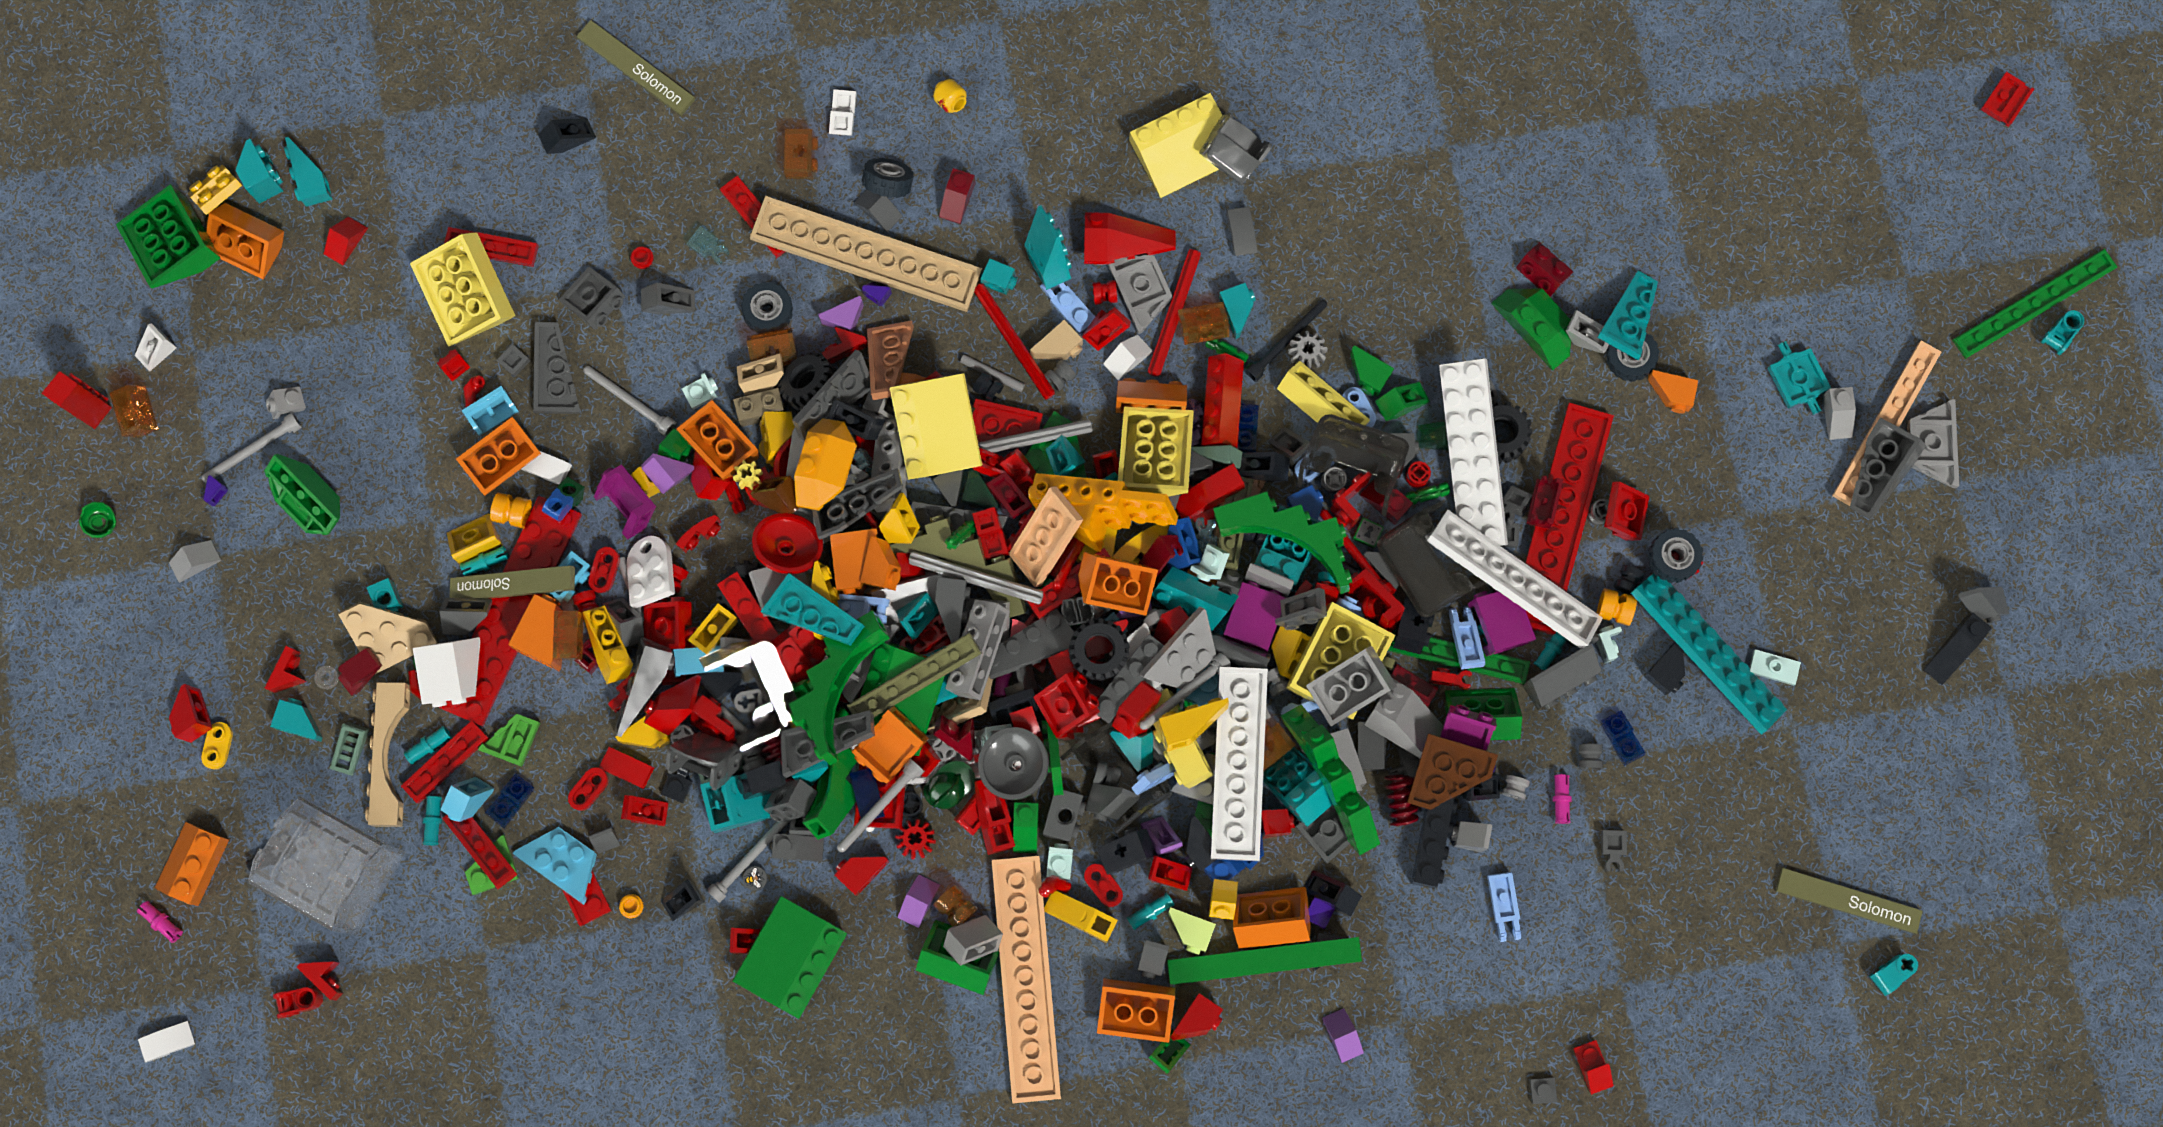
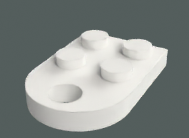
[627,536,675,609]

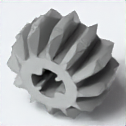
[1288,331,1328,370]

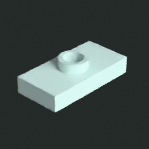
[1749,649,1801,686]

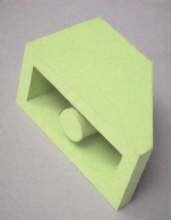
[1168,907,1216,955]

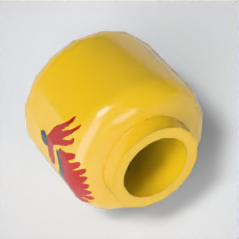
[933,79,967,113]

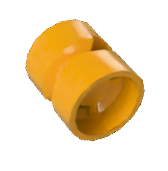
[490,492,532,528]
[1596,588,1637,626]

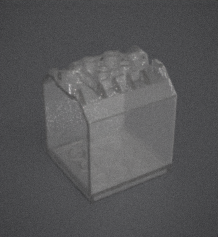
[248,797,407,936]

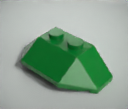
[1491,289,1571,371]
[264,454,340,535]

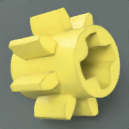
[733,460,763,490]

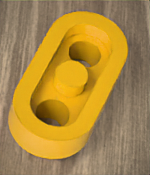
[201,722,233,770]

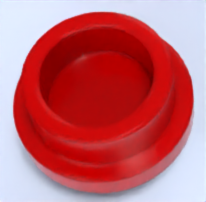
[630,246,654,269]
[1362,596,1382,620]

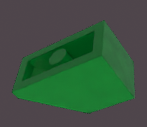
[1350,345,1394,396]
[1375,382,1430,421]
[1013,802,1039,853]

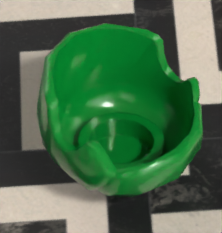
[79,501,117,538]

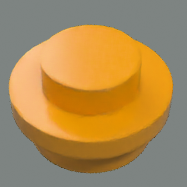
[619,894,644,918]

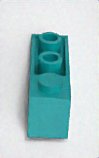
[284,137,333,207]

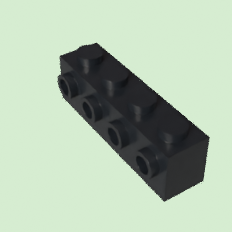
[1411,797,1458,889]

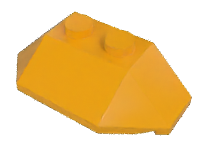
[794,418,857,511]

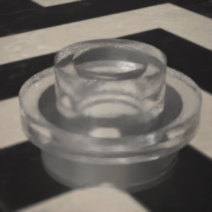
[314,666,339,690]

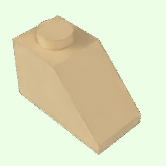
[1030,320,1083,360]
[737,353,784,396]

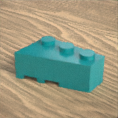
[1152,567,1239,632]

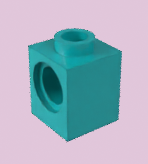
[981,259,1018,295]
[366,578,404,613]

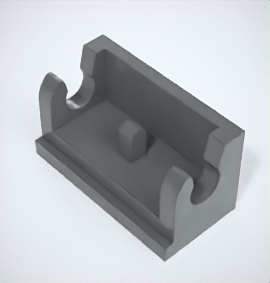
[1358,722,1386,772]

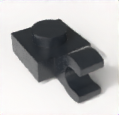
[661,767,693,804]

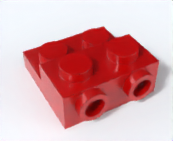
[1604,482,1649,541]
[644,597,692,650]
[766,625,826,684]
[1033,671,1100,738]
[690,695,735,744]

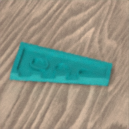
[1597,271,1658,360]
[760,573,865,646]

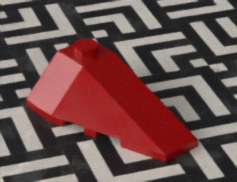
[1084,212,1176,265]

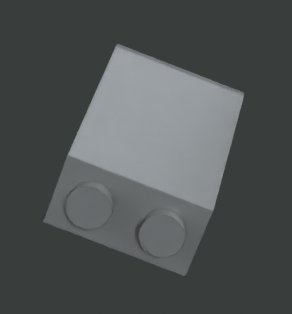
[1299,728,1367,793]

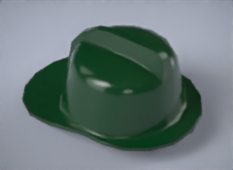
[924,761,975,809]

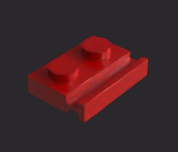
[1980,71,2034,127]
[563,869,612,927]

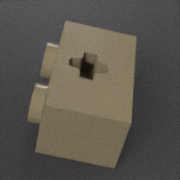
[733,388,786,427]

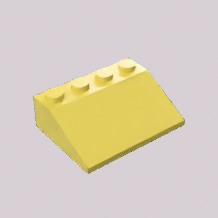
[1129,93,1222,198]
[410,233,515,347]
[890,373,982,480]
[1118,407,1194,497]
[1285,602,1395,720]

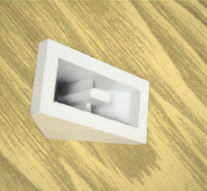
[135,323,177,371]
[1103,335,1153,381]

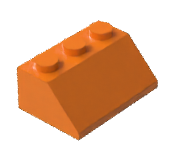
[206,203,284,279]
[1116,378,1187,413]
[676,400,759,480]
[456,417,541,496]
[1078,552,1158,616]
[155,822,229,906]
[1233,887,1310,949]
[1097,979,1175,1043]

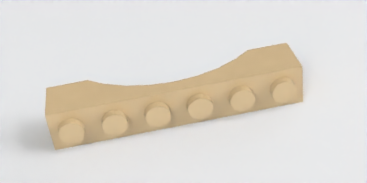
[365,683,410,827]

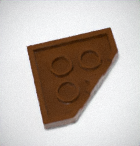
[1407,733,1498,810]

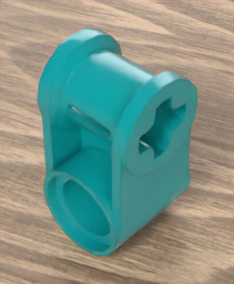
[2040,310,2084,356]
[1869,954,1918,996]

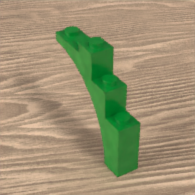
[1213,492,1352,594]
[789,610,890,766]
[788,679,861,840]
[1281,705,1380,855]

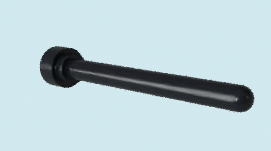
[1244,299,1327,382]

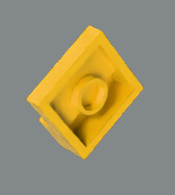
[187,164,242,215]

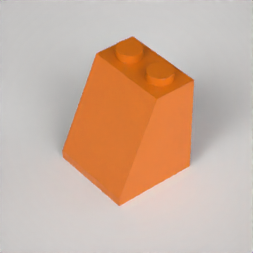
[830,528,880,596]
[508,594,564,672]

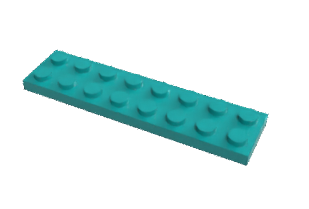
[1631,573,1787,735]

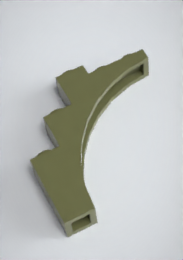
[889,514,1027,618]

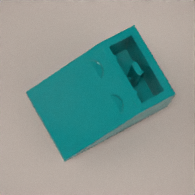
[1025,205,1072,290]
[1255,505,1321,592]
[1263,746,1333,827]
[700,775,772,833]

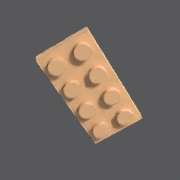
[1009,486,1084,587]

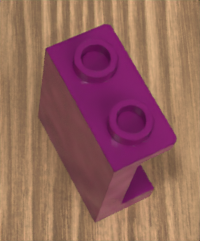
[594,464,656,540]
[1223,581,1286,652]
[1467,589,1536,657]
[1440,705,1497,751]

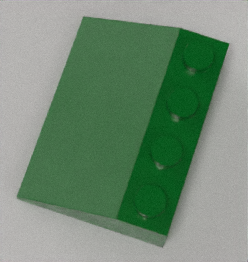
[115,184,221,289]
[860,642,945,756]
[732,896,847,1019]

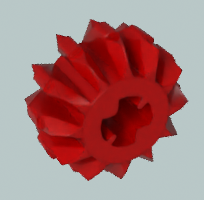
[895,819,936,860]

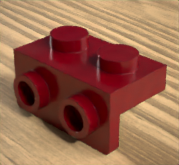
[1516,242,1573,297]

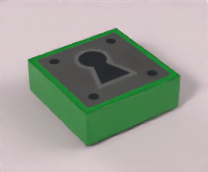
[1353,518,1384,549]

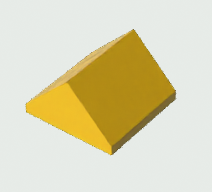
[447,513,503,564]

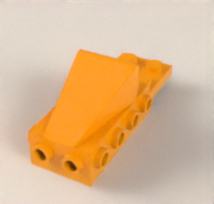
[1028,473,1178,552]

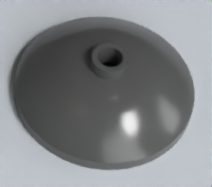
[978,727,1049,800]

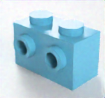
[546,551,590,604]

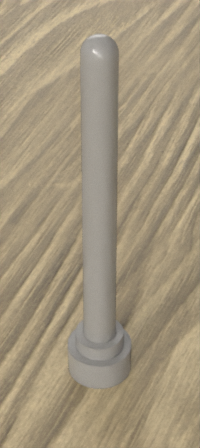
[583,366,677,437]
[202,412,303,482]
[1140,653,1231,730]
[837,758,925,852]
[706,820,791,903]

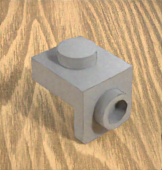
[266,387,306,419]

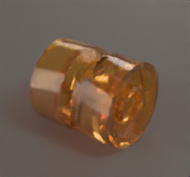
[933,884,978,926]

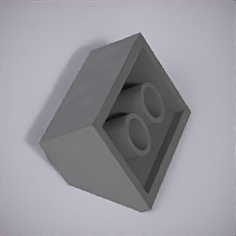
[1523,644,1602,710]

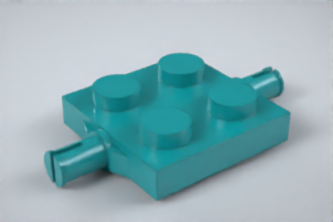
[1767,341,1832,415]

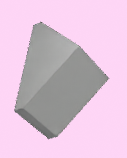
[1566,310,1609,353]
[169,540,222,583]

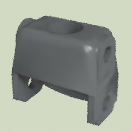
[1200,112,1272,184]
[666,732,742,791]

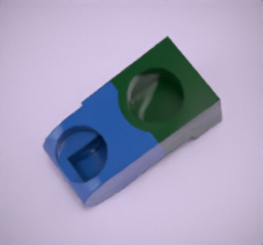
[542,477,585,522]

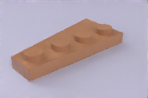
[867,321,914,400]

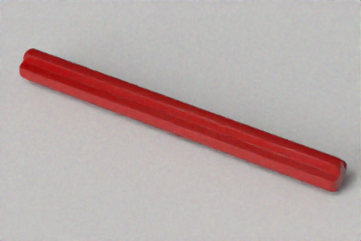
[1147,249,1201,377]
[974,283,1055,400]

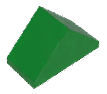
[1148,1029,1190,1074]

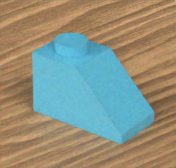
[441,777,495,822]

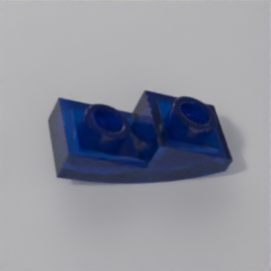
[1237,404,1259,453]
[1601,710,1646,766]
[850,768,885,819]
[485,774,534,829]

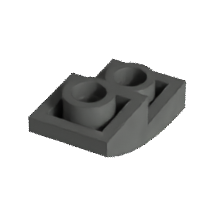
[1226,207,1258,256]

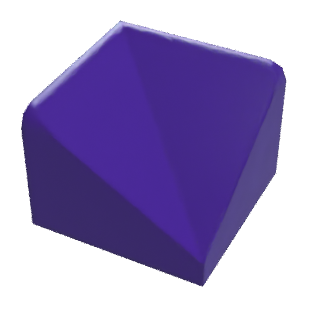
[862,282,892,307]
[201,475,228,506]
[1308,897,1335,930]

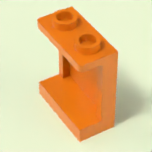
[852,706,929,784]

